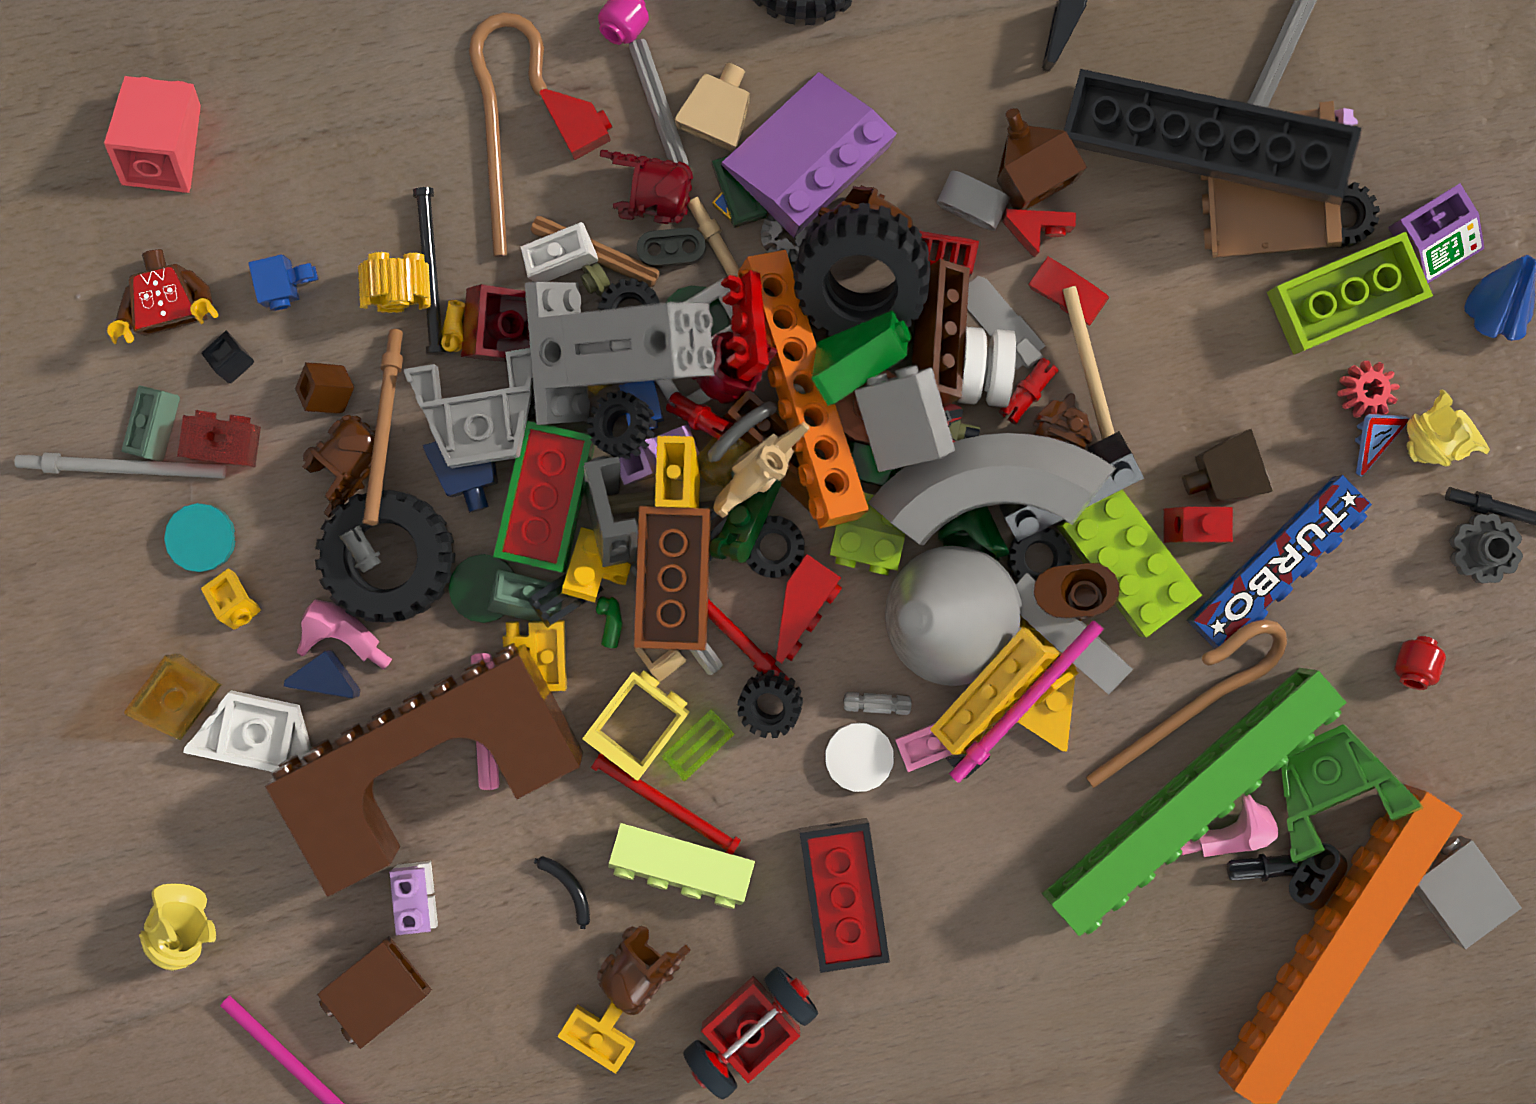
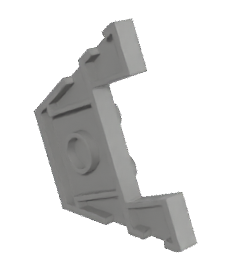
[404,348,534,468]

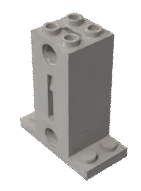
[525,282,715,425]

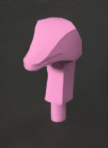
[297,599,392,670]
[1180,795,1278,857]

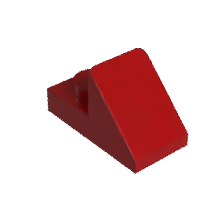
[1002,209,1076,257]

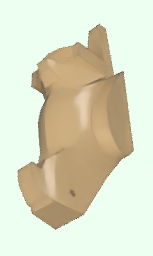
[713,422,810,518]

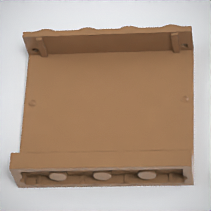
[1201,101,1342,258]

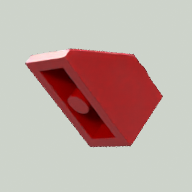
[539,89,612,160]

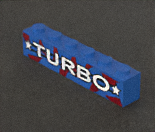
[1186,475,1372,649]

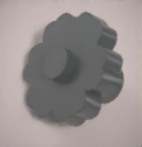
[1449,514,1523,583]

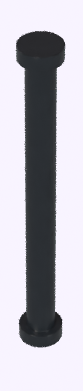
[413,187,447,355]

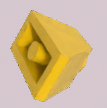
[655,436,700,508]

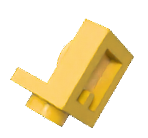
[201,568,261,630]

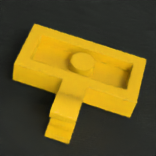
[561,527,631,602]
[557,1001,636,1074]

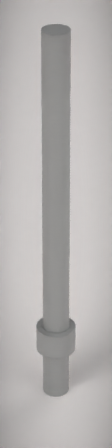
[15,452,226,478]

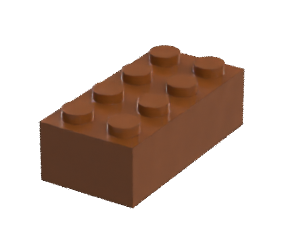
[634,506,711,650]

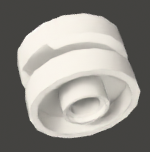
[957,327,1016,407]

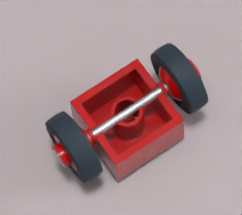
[683,967,818,1100]

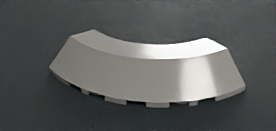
[868,433,1116,545]

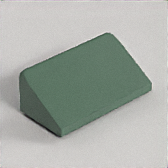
[121,385,180,462]
[488,569,563,621]

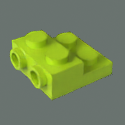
[829,492,905,576]

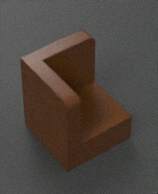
[295,362,354,414]

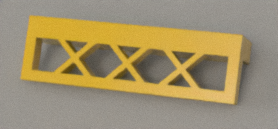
[930,628,1061,755]

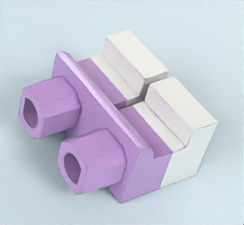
[389,861,438,935]

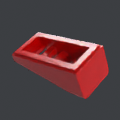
[919,231,979,278]

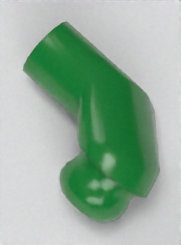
[596,596,623,648]

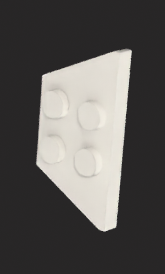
[183,690,311,772]

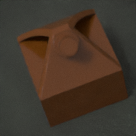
[997,108,1087,210]

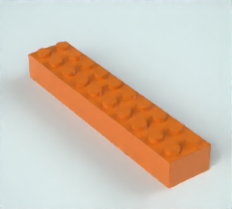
[1218,785,1463,1104]

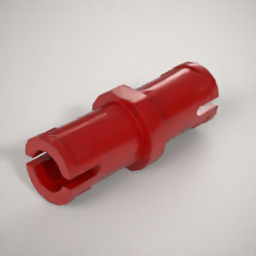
[999,358,1059,425]
[666,392,734,439]

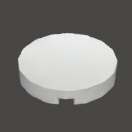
[825,723,894,792]

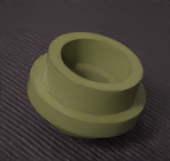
[580,263,610,297]

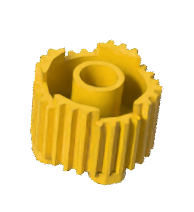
[358,252,431,313]

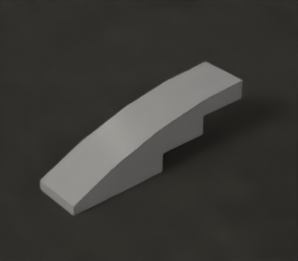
[1016,573,1133,695]

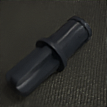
[1227,854,1299,882]

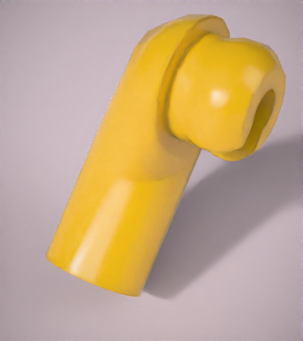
[441,300,465,352]

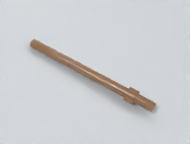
[363,329,403,526]

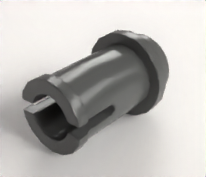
[340,525,381,573]

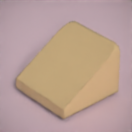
[634,648,686,681]

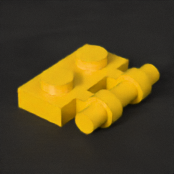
[502,620,567,691]

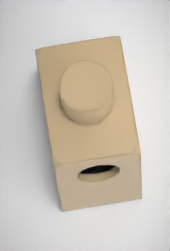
[675,63,750,152]

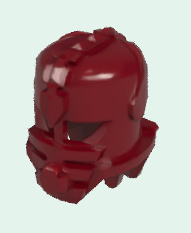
[600,149,693,224]
[692,332,778,404]

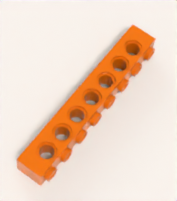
[738,250,869,529]

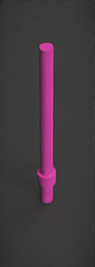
[949,620,1104,783]
[220,996,344,1104]

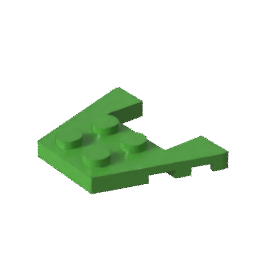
[1281,724,1423,863]

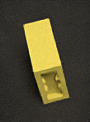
[582,670,689,781]

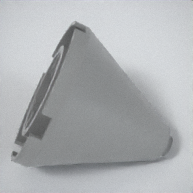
[885,546,1022,686]

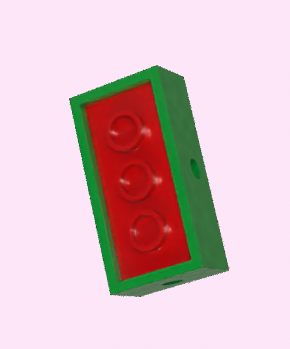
[493,421,595,573]

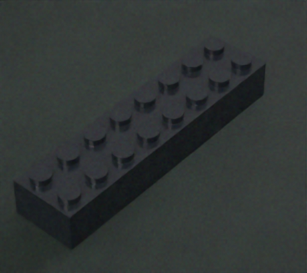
[1064,69,1362,205]

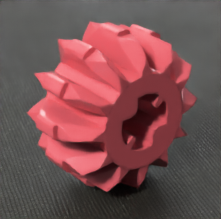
[1337,360,1400,418]

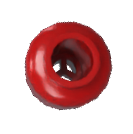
[1394,636,1446,690]

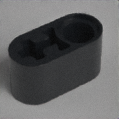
[1289,843,1348,910]

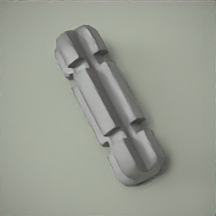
[843,692,912,715]

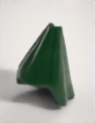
[938,506,1009,561]

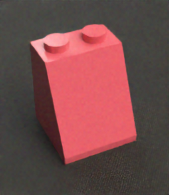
[104,76,201,193]

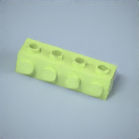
[608,823,755,909]

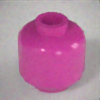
[598,0,649,45]

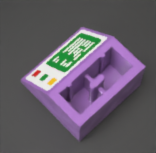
[1388,184,1485,283]

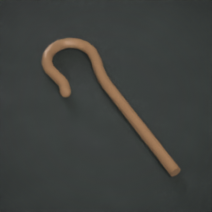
[469,13,547,257]
[1086,619,1287,788]

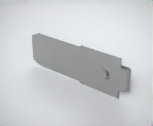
[967,275,1045,370]

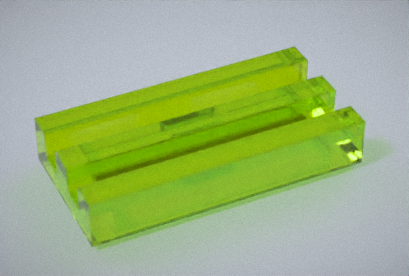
[661,709,735,782]

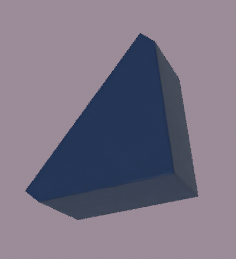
[283,650,360,698]

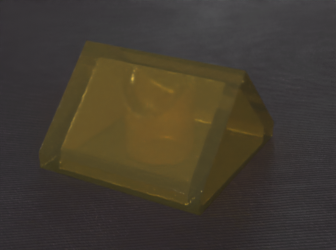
[124,653,221,741]

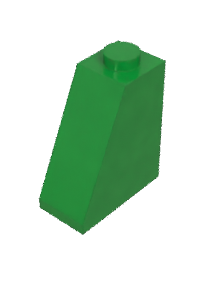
[811,310,911,406]

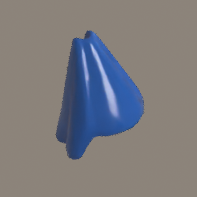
[1464,255,1536,341]

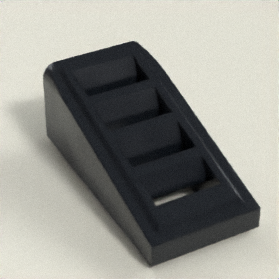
[1042,0,1088,72]

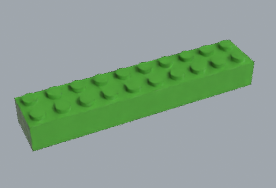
[1042,668,1347,937]

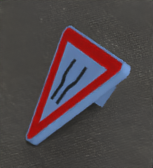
[1355,414,1409,477]

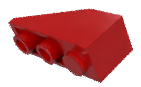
[776,554,842,664]

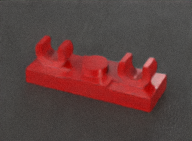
[721,270,769,381]

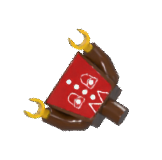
[107,249,218,344]

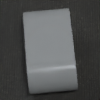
[936,170,1010,231]

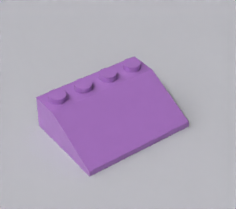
[721,72,897,238]

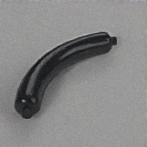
[534,856,590,929]

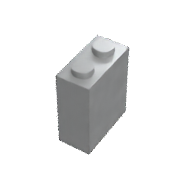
[855,365,955,472]
[1415,836,1522,949]

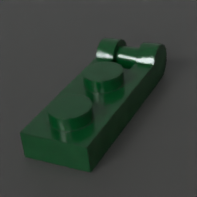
[709,479,782,563]

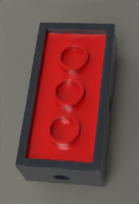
[799,818,890,973]

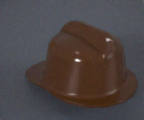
[1034,563,1119,619]

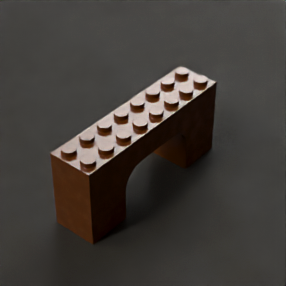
[265,643,583,897]

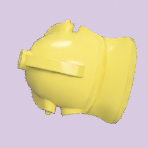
[1406,389,1490,467]
[139,884,216,971]

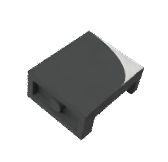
[584,456,638,567]

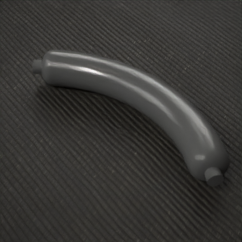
[708,401,777,463]

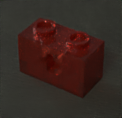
[177,410,261,467]

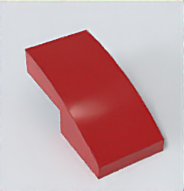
[1029,256,1109,326]

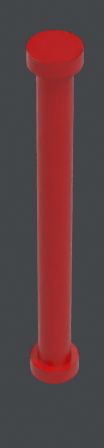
[591,753,741,855]

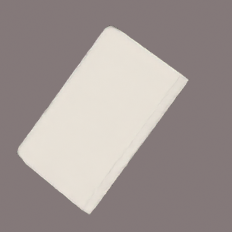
[520,222,598,282]

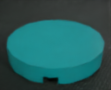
[164,503,236,572]

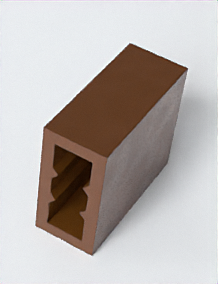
[317,936,432,1049]

